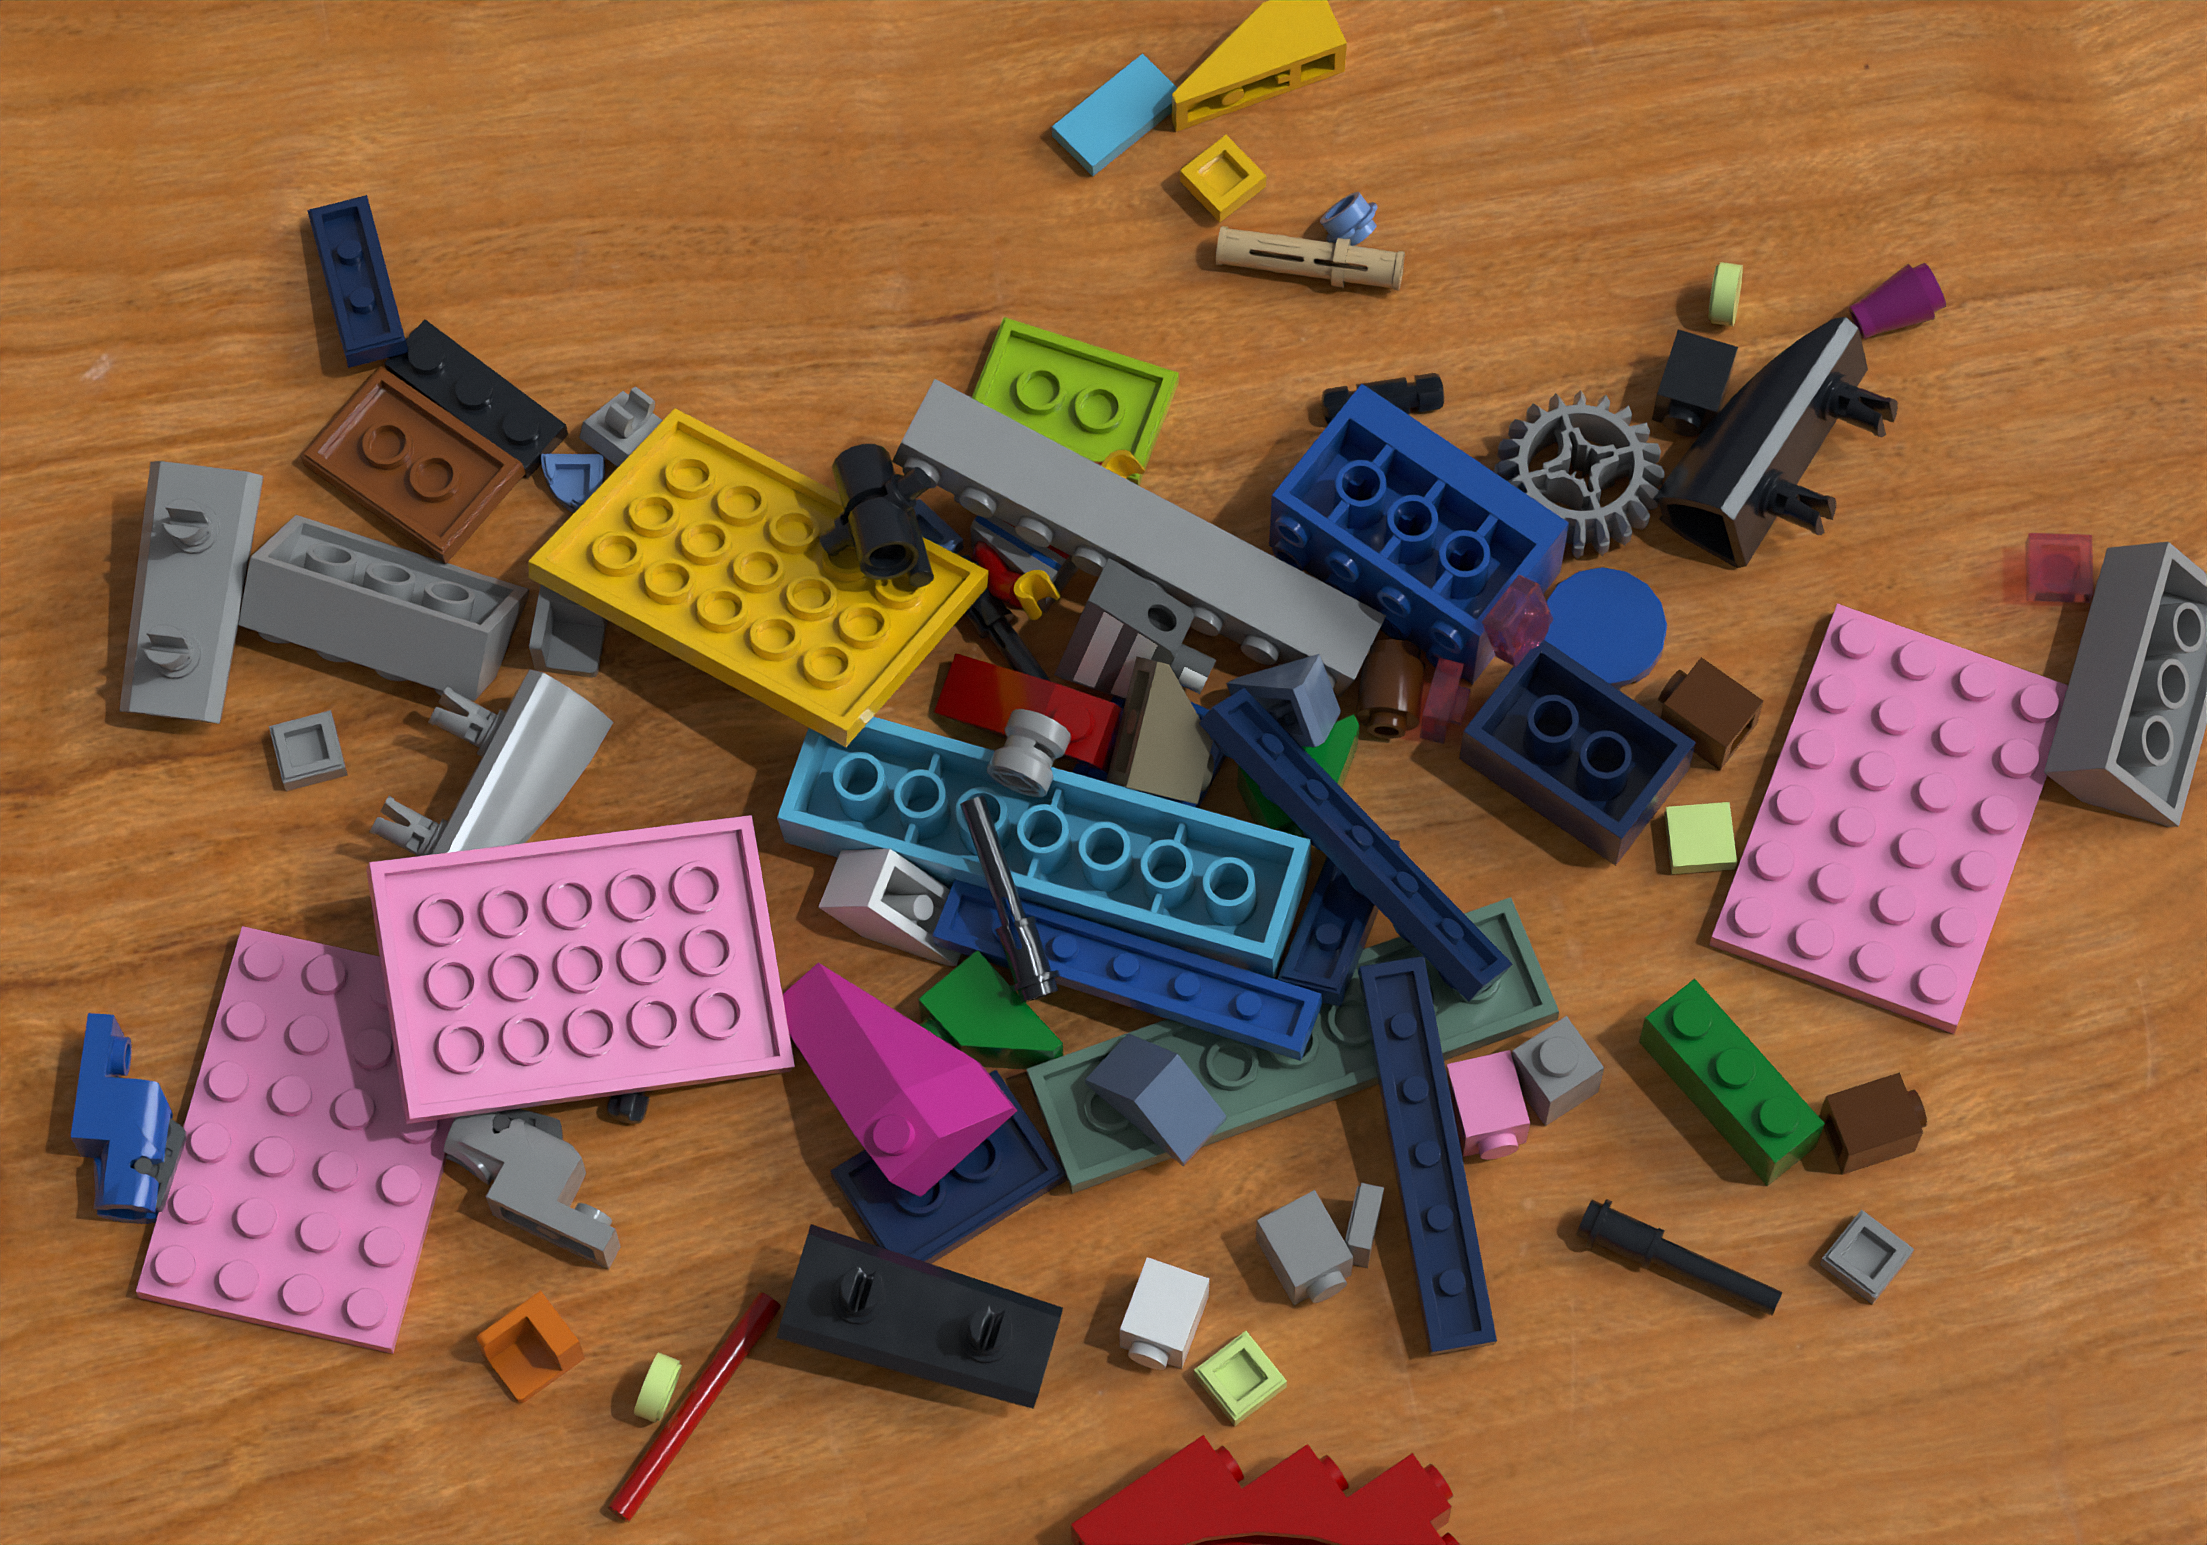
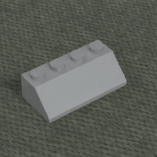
[238,515,530,701]
[2044,542,2207,827]

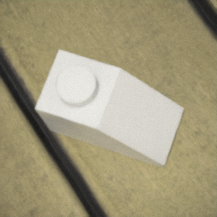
[819,849,961,966]

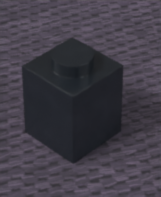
[1652,329,1738,436]

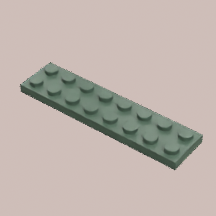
[1026,897,1559,1194]

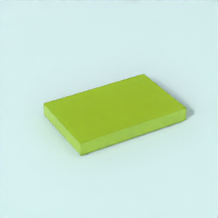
[972,317,1179,486]

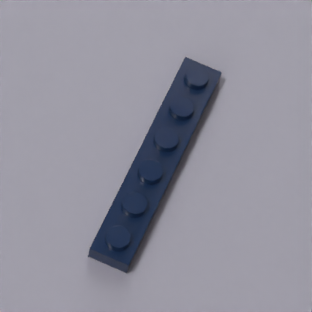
[1199,688,1513,1002]
[1358,956,1497,1355]

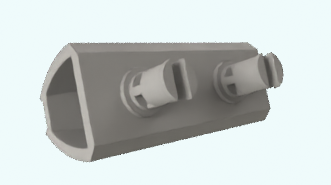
[119,461,264,724]
[369,670,614,856]

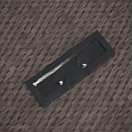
[384,319,568,479]

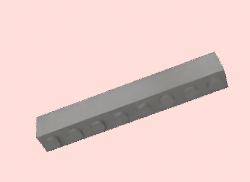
[892,379,1386,697]

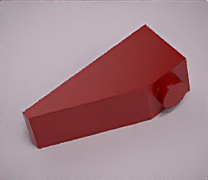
[934,653,1124,774]

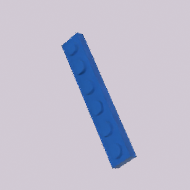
[932,879,1322,1061]

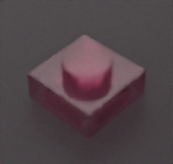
[2025,533,2094,603]
[1482,575,1553,667]
[1420,658,1471,744]

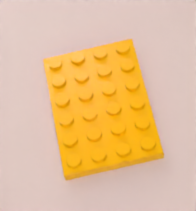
[528,408,988,747]

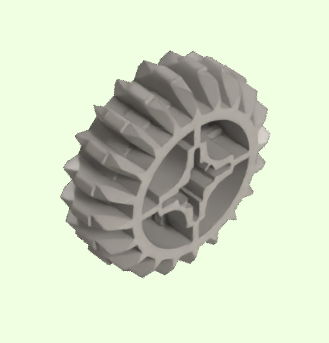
[1494,390,1664,559]

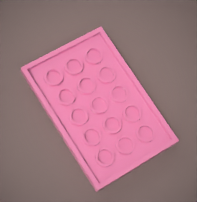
[1710,604,2068,1034]
[366,815,795,1124]
[136,926,456,1354]

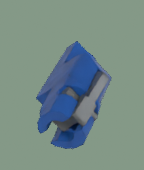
[71,1013,187,1224]

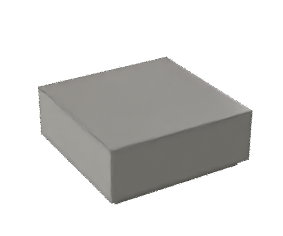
[269,710,348,791]
[1345,1183,1384,1268]
[1820,1209,1914,1305]

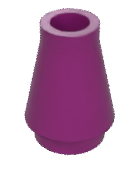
[1848,263,1946,340]

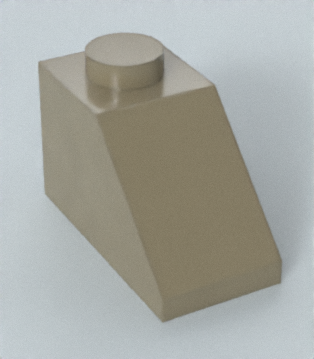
[1106,656,1214,804]

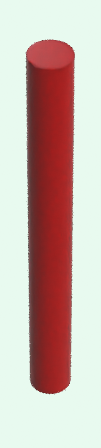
[608,1292,781,1523]

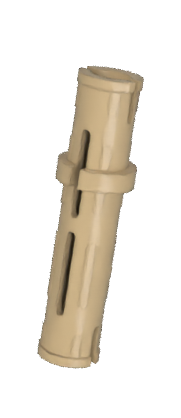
[1216,226,1405,291]

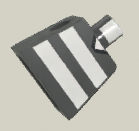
[1054,558,1216,700]

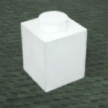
[1120,1257,1209,1370]

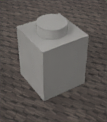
[1512,1016,1604,1126]
[1256,1190,1353,1305]

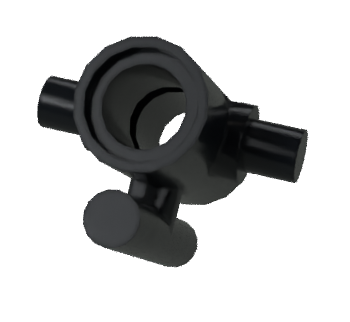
[819,444,934,587]

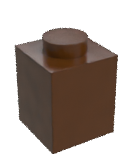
[1658,657,1763,770]
[1819,1072,1927,1175]

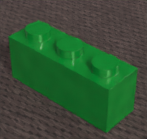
[1639,978,1825,1186]

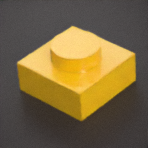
[1180,135,1267,223]

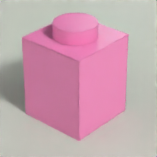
[1446,1050,1530,1160]

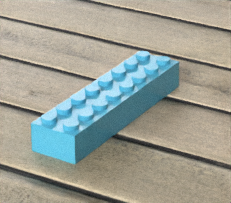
[777,717,1312,979]

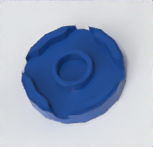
[1539,567,1667,690]

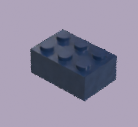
[1459,636,1696,866]

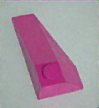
[783,963,1018,1197]

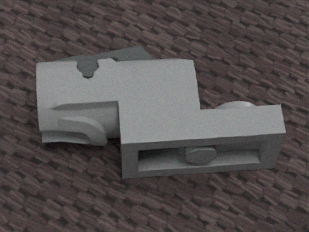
[443,1108,621,1270]

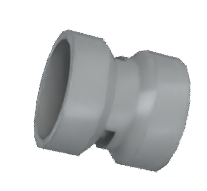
[987,709,1071,797]

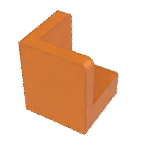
[476,1290,585,1403]

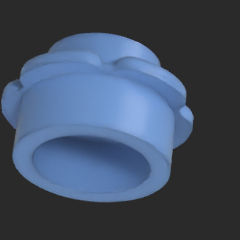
[1320,192,1378,246]

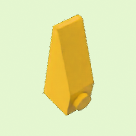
[1172,0,1347,132]

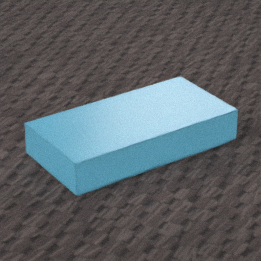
[1052,53,1177,176]

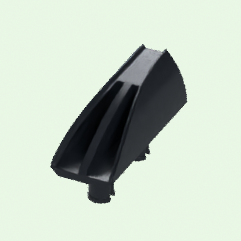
[1653,317,1898,568]
[776,1224,1063,1409]

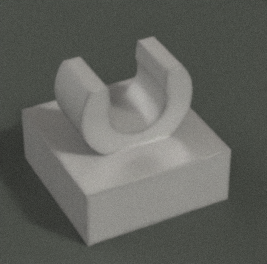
[579,386,663,467]

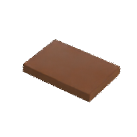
[300,366,526,564]

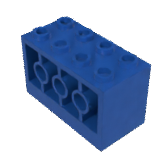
[1269,384,1569,684]

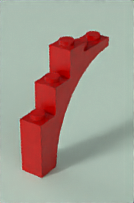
[1071,1435,1460,1545]

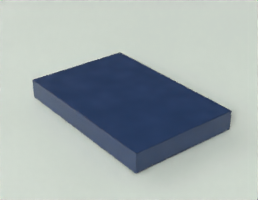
[830,1070,1066,1264]

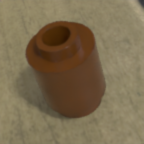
[1356,639,1426,739]

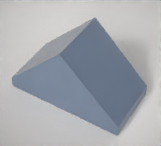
[1226,654,1341,748]
[1085,1033,1226,1166]

